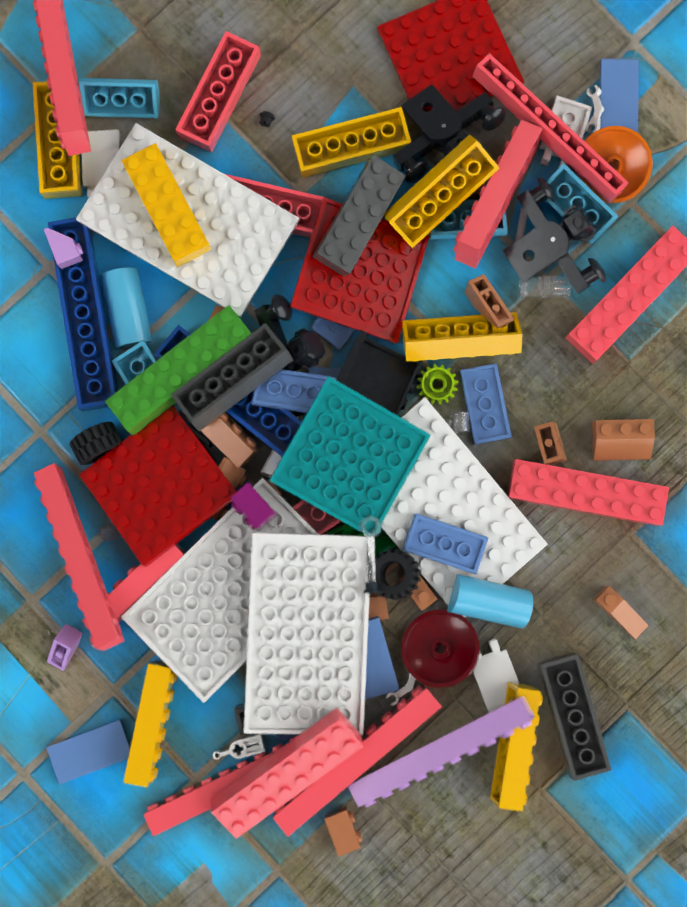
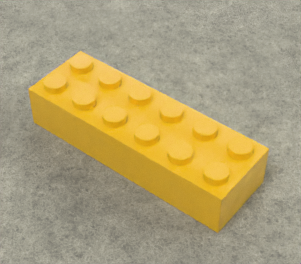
[32,81,82,199]
[292,107,411,178]
[383,134,500,248]
[121,143,212,268]
[402,312,522,362]
[123,661,178,787]
[490,682,542,811]

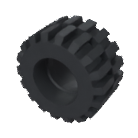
[69,421,123,465]
[370,549,421,600]

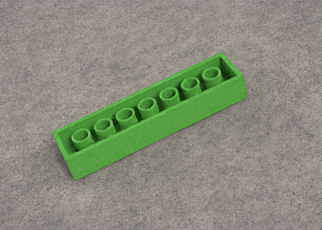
[105,305,252,436]

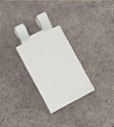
[540,96,592,169]
[82,130,120,198]
[473,638,519,713]

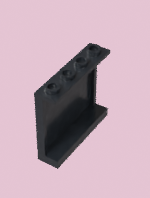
[336,330,423,417]

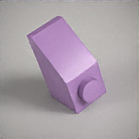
[44,228,84,269]
[47,624,83,671]

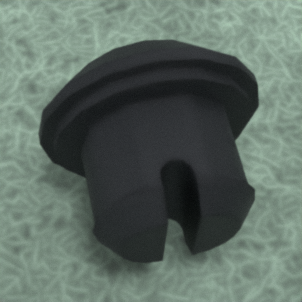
[259,111,275,127]

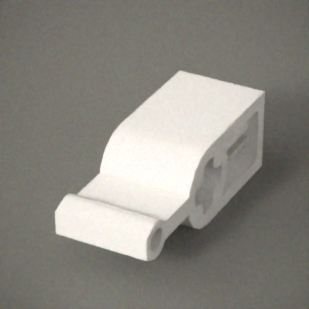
[213,734,266,760]

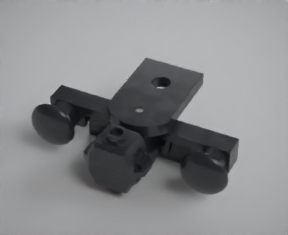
[392,84,506,184]
[503,178,606,294]
[254,294,325,417]

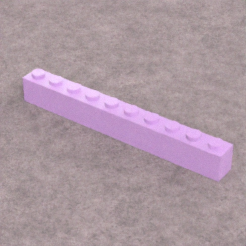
[348,696,535,808]

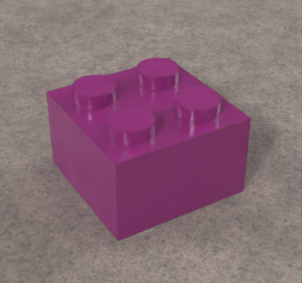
[230,482,277,531]

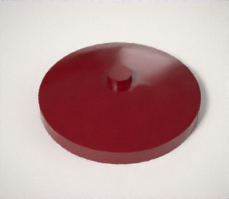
[401,610,480,688]

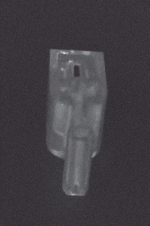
[520,276,571,299]

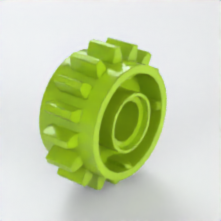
[416,364,458,406]

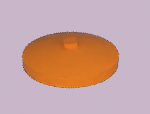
[576,126,653,203]

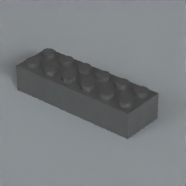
[312,155,406,277]
[171,323,293,431]
[537,653,612,781]

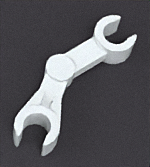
[586,85,604,133]
[386,672,416,705]

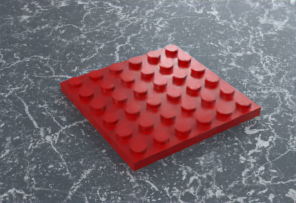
[377,0,524,112]
[289,197,430,344]
[79,405,237,567]

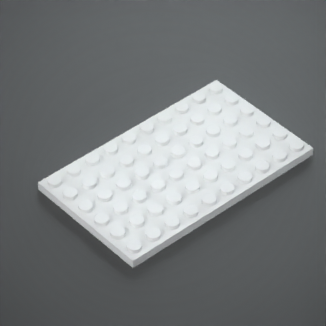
[76,123,300,317]
[380,397,548,618]
[121,478,318,703]
[244,532,372,735]

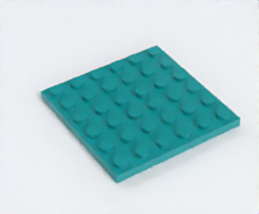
[269,376,431,538]

